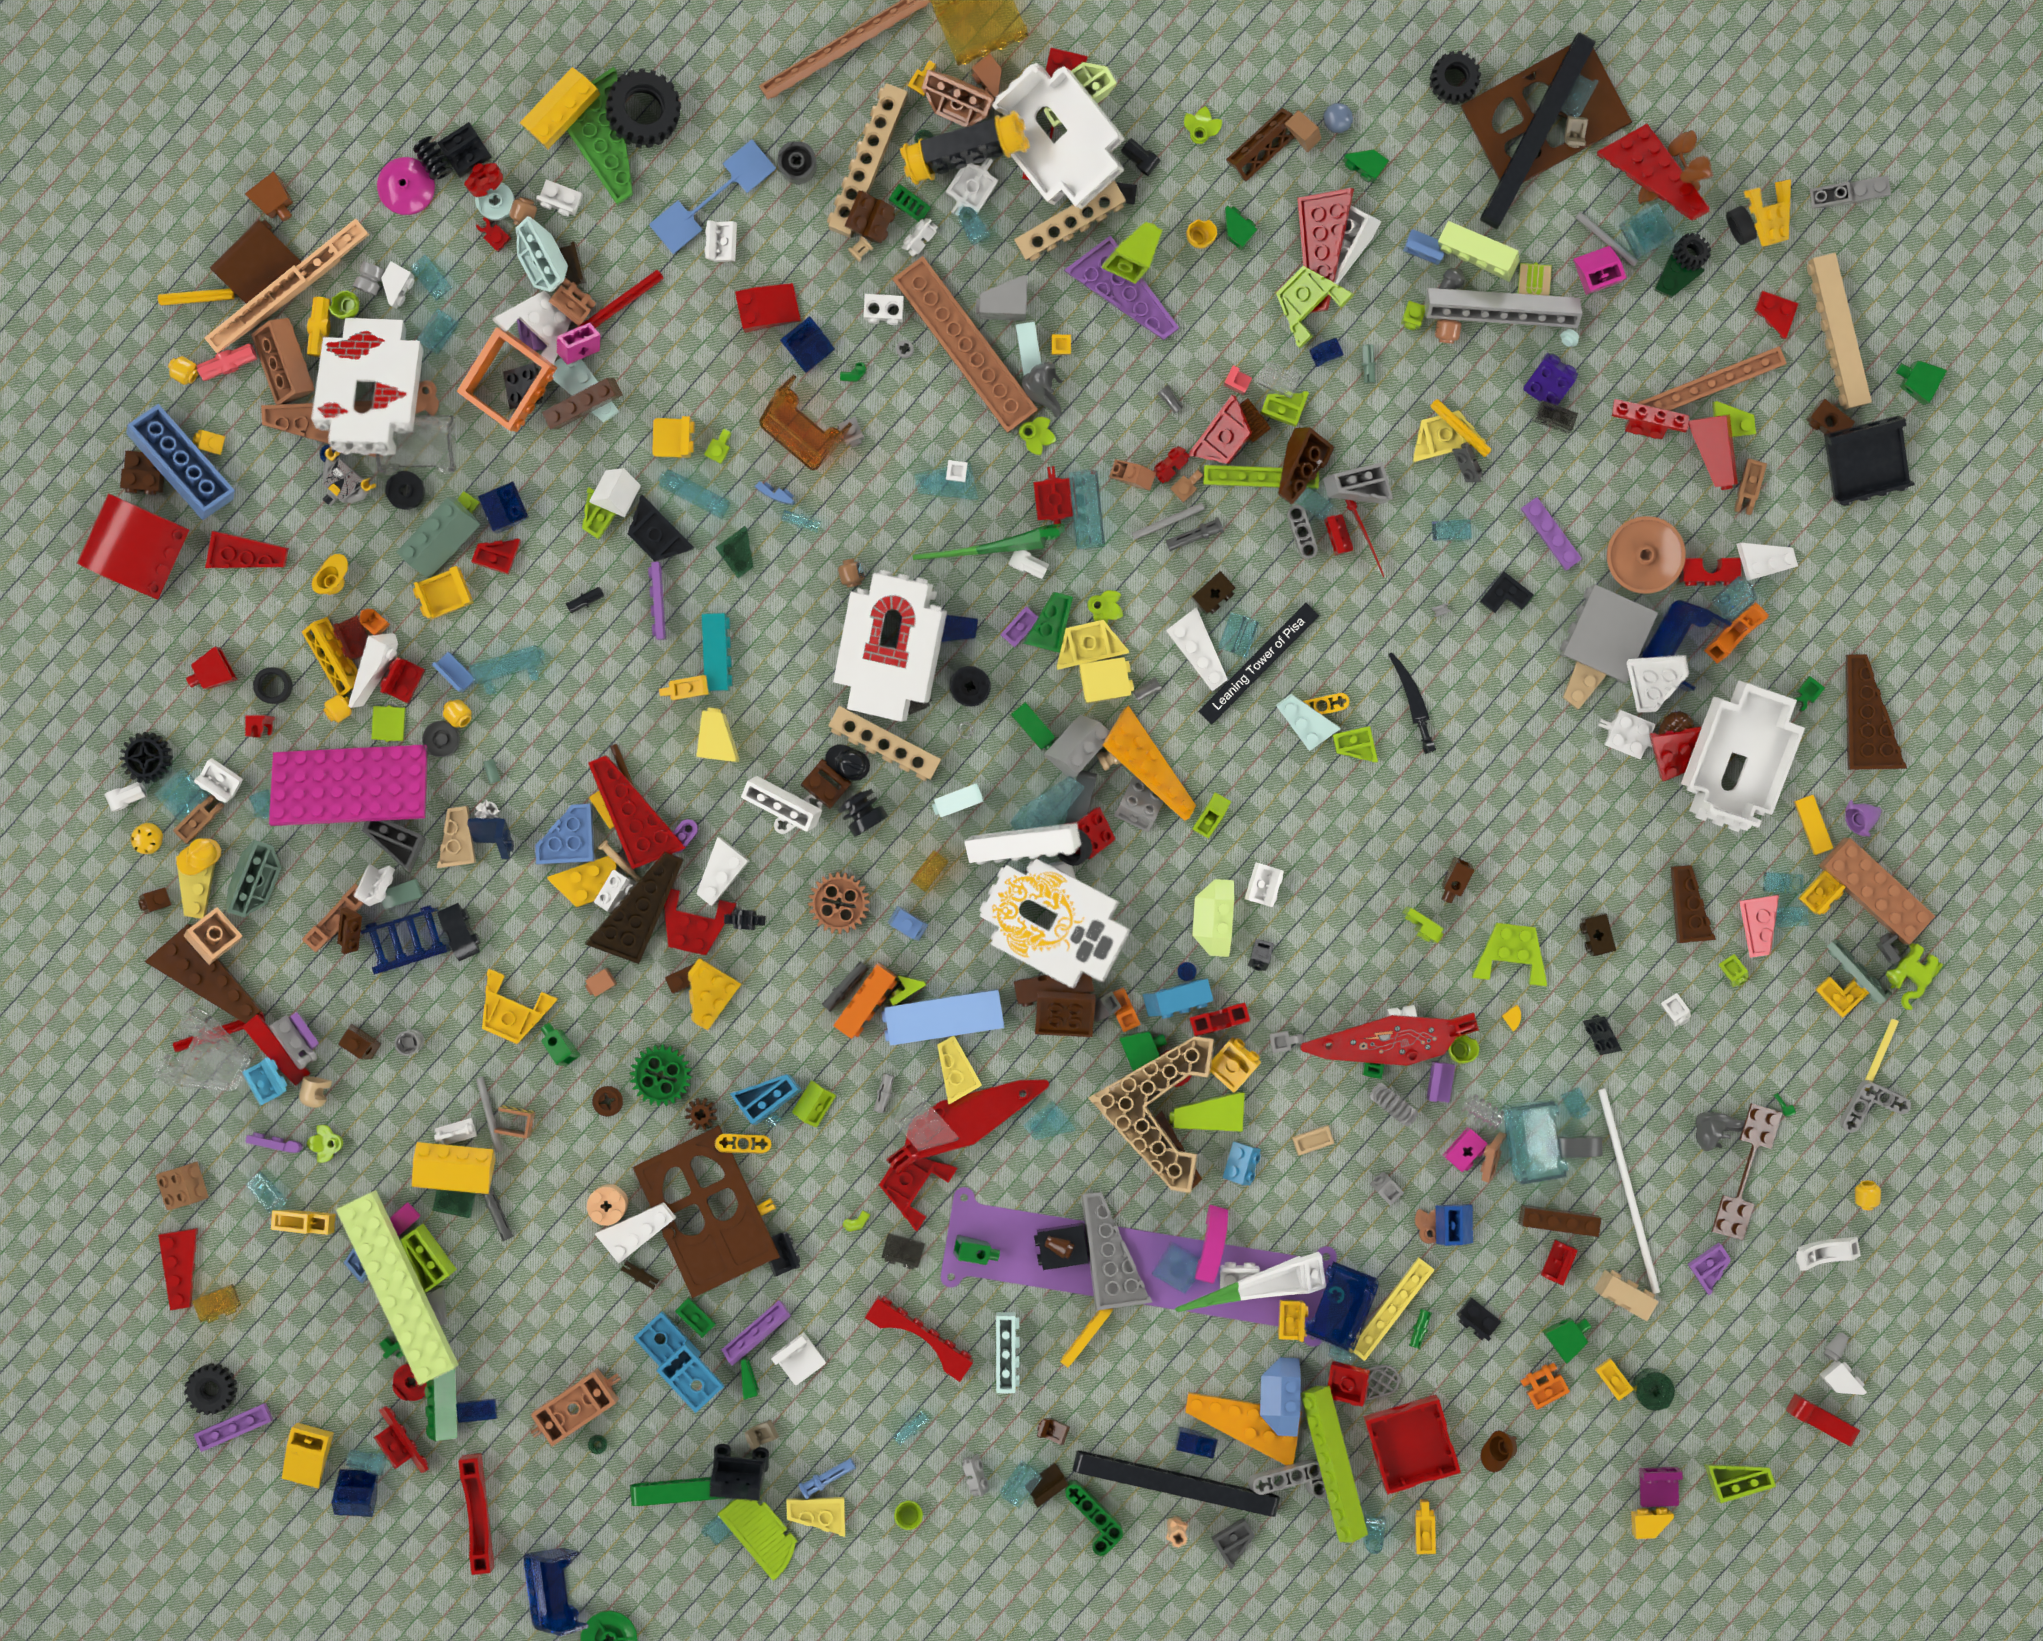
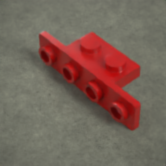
[1612,399,1689,440]
[373,1406,429,1473]

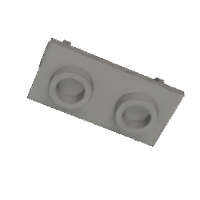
[962,1454,989,1497]

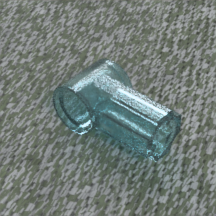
[346,1450,387,1476]

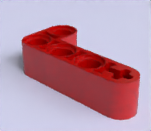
[1786,1394,1861,1447]

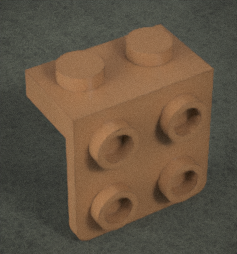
[156,1161,209,1210]

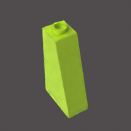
[1169,1091,1245,1132]

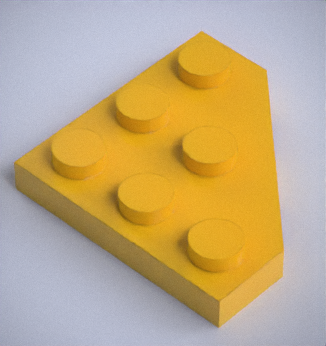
[688,958,741,1030]

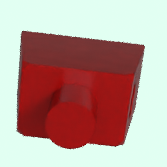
[186,646,237,690]

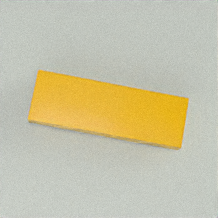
[1794,795,1833,855]

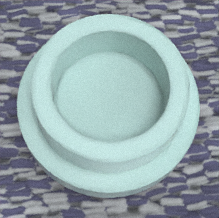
[1560,329,1579,347]

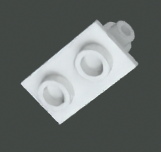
[901,218,938,257]
[434,1118,477,1145]

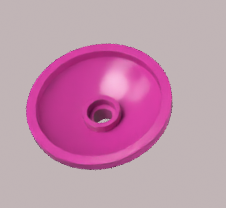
[377,157,435,215]

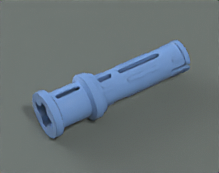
[799,1458,856,1499]

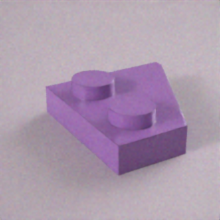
[1687,1242,1731,1295]

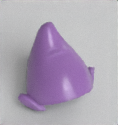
[1845,800,1882,837]

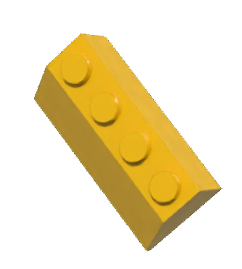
[520,67,600,150]
[412,1142,496,1194]

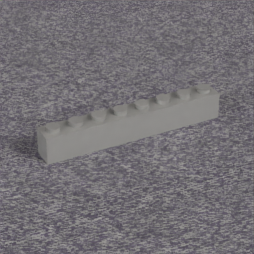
[1424,288,1583,328]

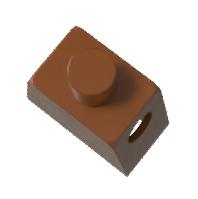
[245,171,293,222]

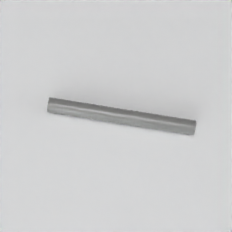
[1575,212,1638,267]
[1132,503,1205,540]
[476,1077,503,1153]

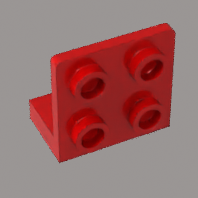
[380,657,426,704]
[1063,807,1116,859]

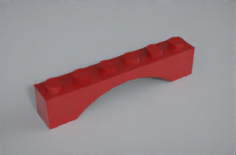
[864,1295,973,1382]
[458,1453,495,1575]

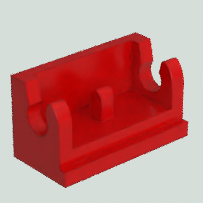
[245,715,275,738]
[1540,1240,1578,1286]

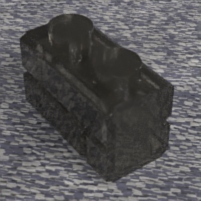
[1532,400,1578,434]

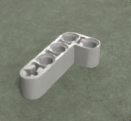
[1248,1459,1327,1498]

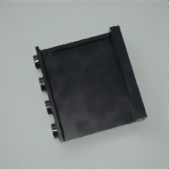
[1824,415,1915,506]

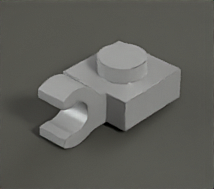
[1269,1031,1304,1053]

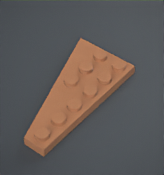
[261,401,381,459]

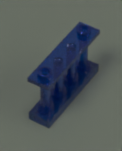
[360,905,451,975]

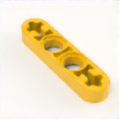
[1060,1308,1113,1368]

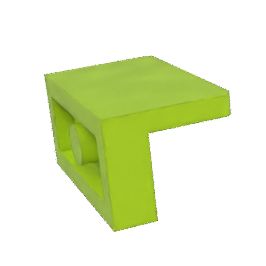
[792,1080,836,1128]

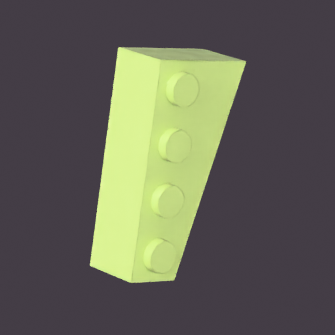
[1438,221,1520,282]

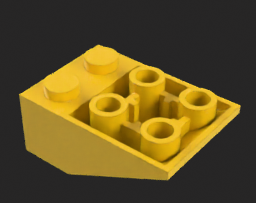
[282,1423,334,1489]

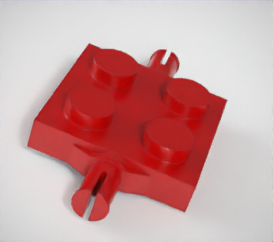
[1033,466,1076,524]

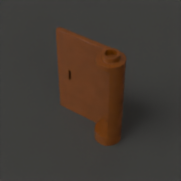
[209,219,301,304]

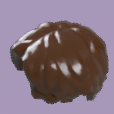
[1658,711,1694,734]

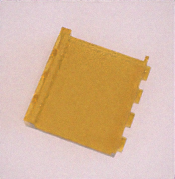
[930,0,1029,66]

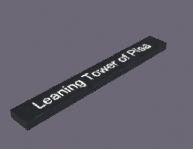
[1198,603,1319,725]

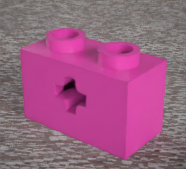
[557,323,600,365]
[1443,1126,1488,1172]

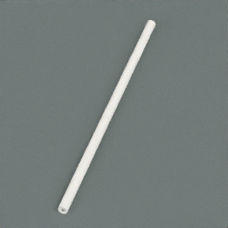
[1598,1088,1660,1294]

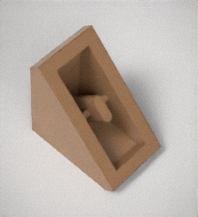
[1285,110,1321,152]

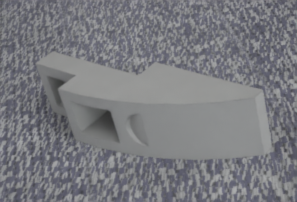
[1810,175,1891,209]

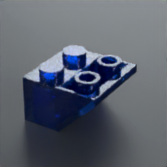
[780,316,835,373]
[478,481,529,534]
[331,1469,378,1517]

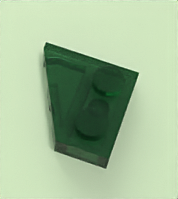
[715,526,754,579]

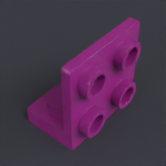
[1639,1467,1683,1507]

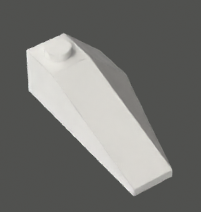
[1334,205,1381,284]
[348,633,398,708]

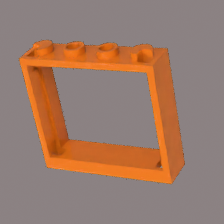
[456,327,558,432]

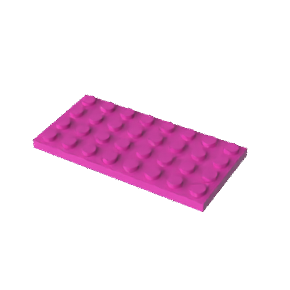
[269,745,428,826]

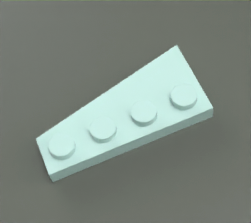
[553,358,619,423]

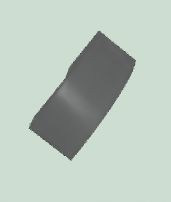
[1547,1136,1603,1158]

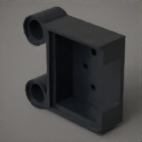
[709,1444,769,1501]

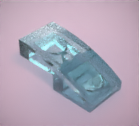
[1295,486,1333,521]

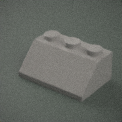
[1044,715,1110,780]

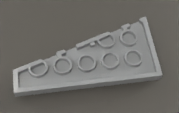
[1081,1192,1152,1310]

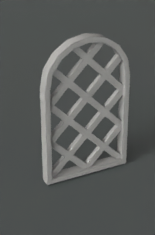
[1365,1365,1400,1401]

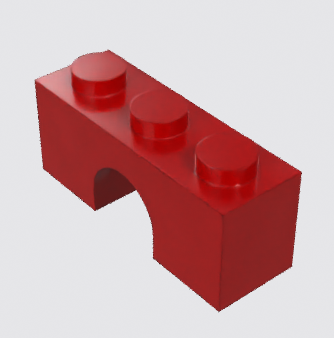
[1679,558,1741,586]
[1189,1002,1250,1037]

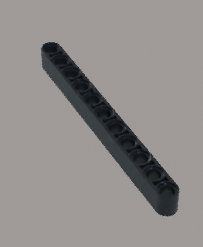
[1480,32,1596,229]
[1072,1451,1280,1517]

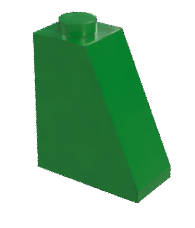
[1011,702,1056,750]

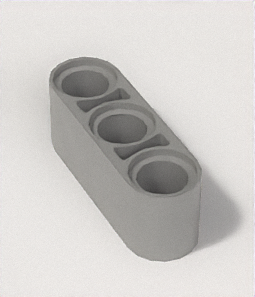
[1286,505,1318,560]

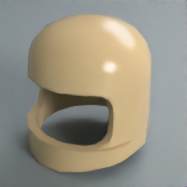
[299,1076,332,1108]

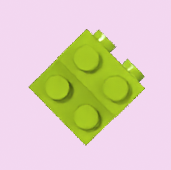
[1402,906,1444,943]

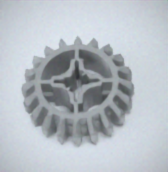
[1369,1083,1418,1127]

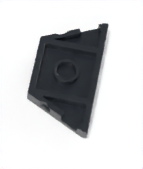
[627,495,695,562]

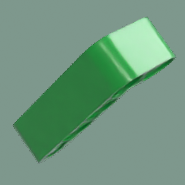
[1065,1480,1123,1556]

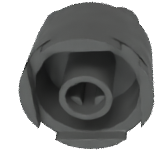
[777,141,818,185]

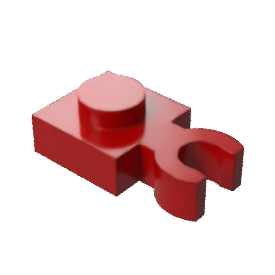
[476,217,511,252]

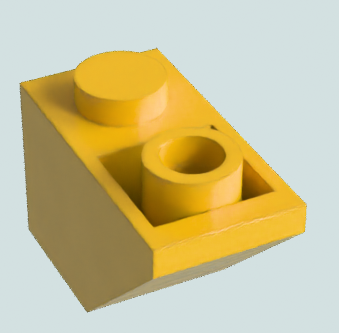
[1631,1507,1674,1539]

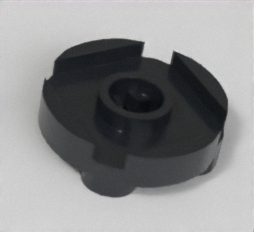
[385,471,425,510]

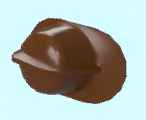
[1481,1430,1517,1473]

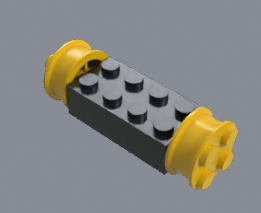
[900,110,1030,185]

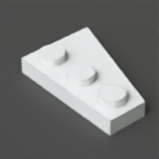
[1736,543,1798,581]

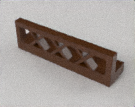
[1226,108,1294,182]

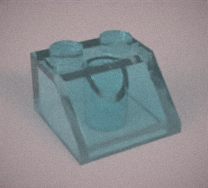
[1152,1241,1201,1294]

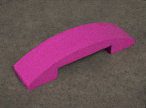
[1195,1205,1228,1284]

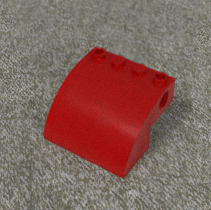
[77,493,189,600]

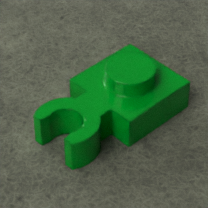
[1794,676,1825,712]

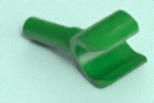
[1774,1093,1796,1117]

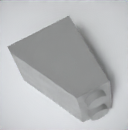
[976,275,1027,321]

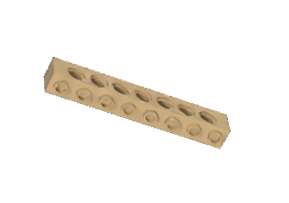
[827,83,908,238]

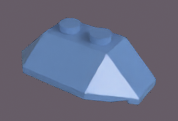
[1260,1357,1301,1436]

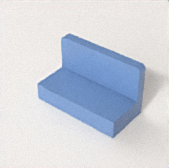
[1403,229,1444,265]
[432,652,476,693]

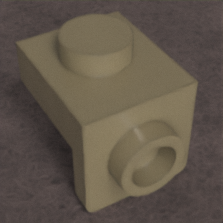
[1564,116,1588,148]
[744,1419,779,1450]

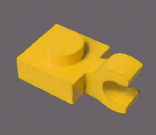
[907,60,937,97]

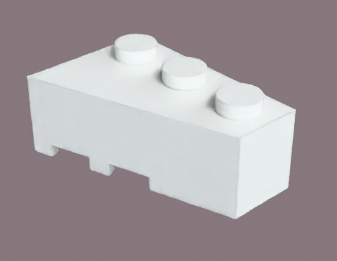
[697,837,750,906]

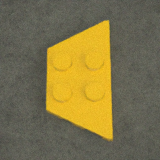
[547,853,618,907]

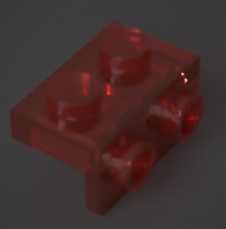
[333,615,368,660]

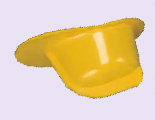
[311,554,348,595]
[176,838,221,875]

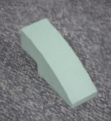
[1016,321,1041,375]

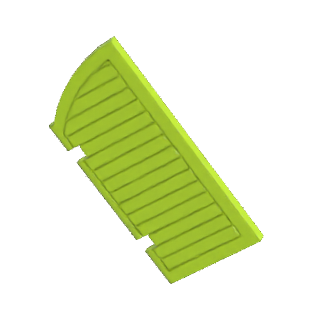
[717,1497,797,1581]

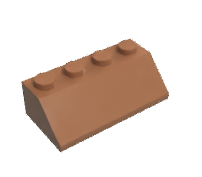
[251,318,315,405]

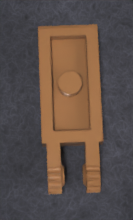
[1734,458,1767,515]
[173,794,225,844]

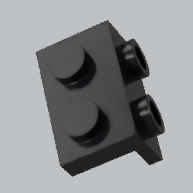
[769,1232,800,1277]

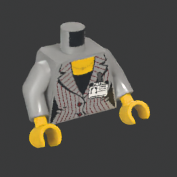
[322,447,376,506]

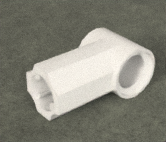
[1008,550,1049,579]
[104,782,147,812]

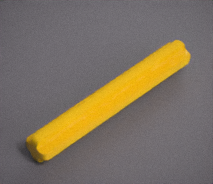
[158,288,235,305]
[1430,399,1491,457]

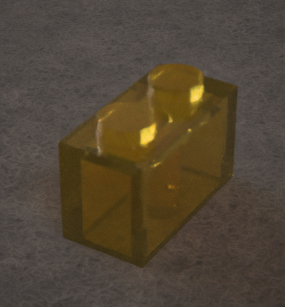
[910,850,949,892]
[192,1284,241,1323]

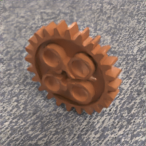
[808,872,870,934]

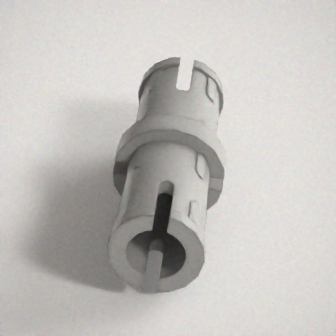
[873,1073,895,1114]

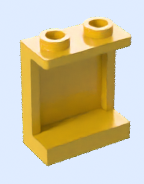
[413,566,474,620]

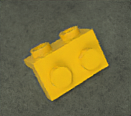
[1798,870,1846,915]
[1278,1300,1308,1342]

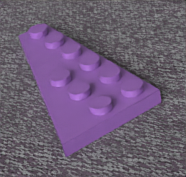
[1064,236,1179,341]

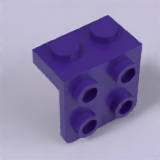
[1523,353,1579,409]

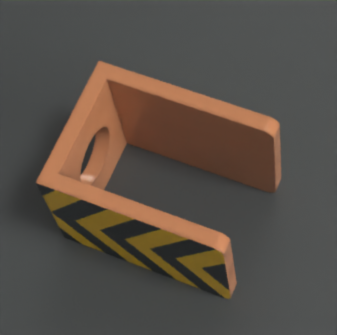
[494,1105,535,1139]

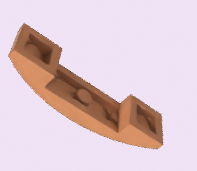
[302,883,364,953]

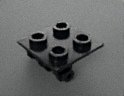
[503,363,543,409]
[1583,1014,1622,1055]

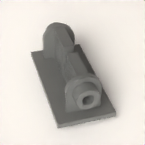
[1452,442,1482,483]

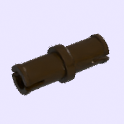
[620,1260,659,1290]

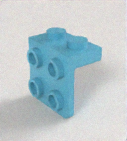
[242,1057,287,1106]

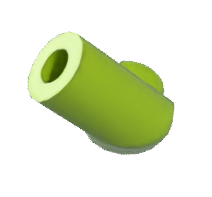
[843,1210,870,1232]

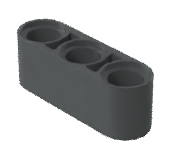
[1065,770,1097,823]

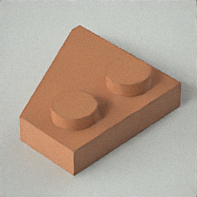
[1480,1132,1507,1183]

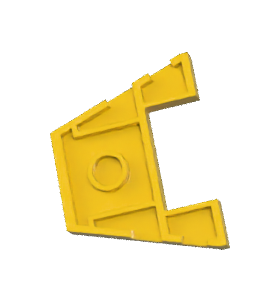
[1744,179,1791,246]
[482,968,558,1044]

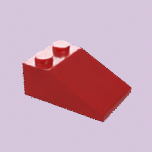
[735,283,801,333]

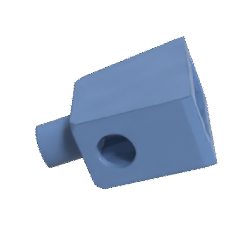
[888,906,929,941]

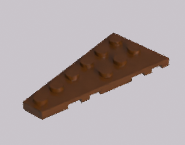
[1845,654,1907,770]

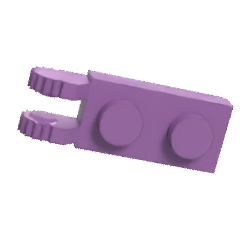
[245,1132,303,1153]

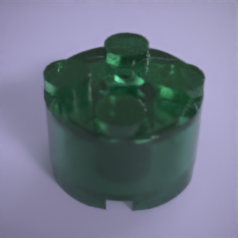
[1631,1368,1675,1411]

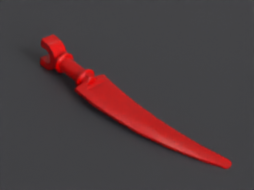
[1345,500,1384,578]

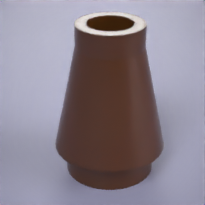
[1044,1236,1074,1259]

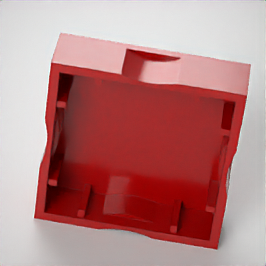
[1363,1395,1461,1495]

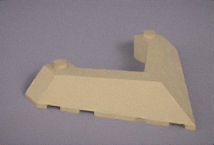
[1088,1036,1214,1193]

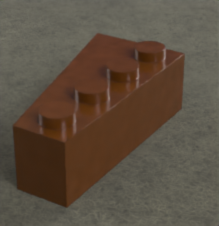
[1014,972,1094,1007]

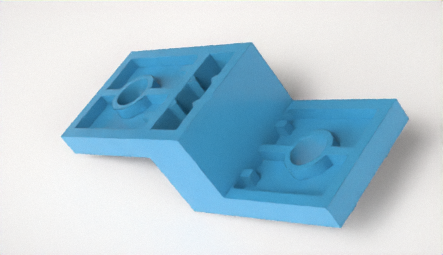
[633,1311,725,1413]

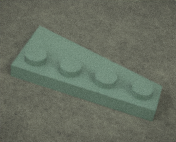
[1827,939,1893,1005]

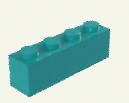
[702,613,733,692]

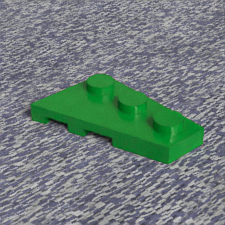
[1023,592,1073,653]

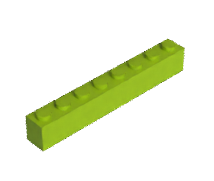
[1300,1386,1368,1543]

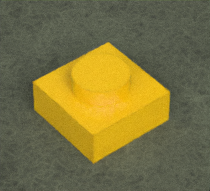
[1052,334,1071,355]

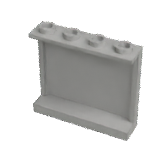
[1560,584,1658,684]

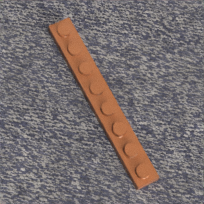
[1637,346,1787,411]

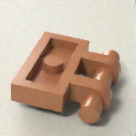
[549,278,596,326]

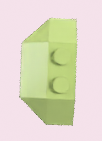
[1044,62,1117,128]
[1192,879,1234,957]

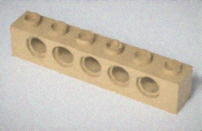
[1014,180,1126,262]
[828,706,941,781]

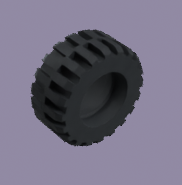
[605,69,681,148]

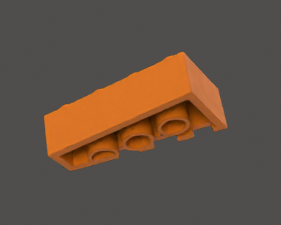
[833,962,898,1039]

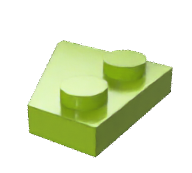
[1332,726,1378,763]

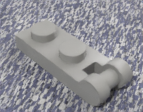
[269,1015,317,1070]

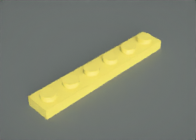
[1349,1257,1435,1361]

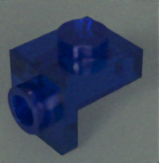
[1309,338,1344,367]

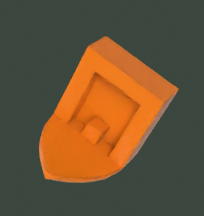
[359,608,390,635]

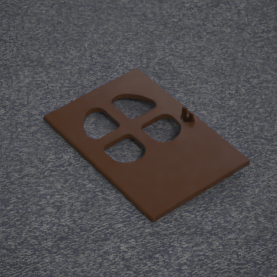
[1460,35,1632,183]
[632,1125,780,1298]

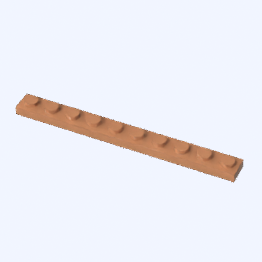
[759,0,932,100]

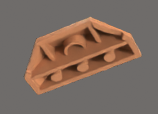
[922,70,994,127]

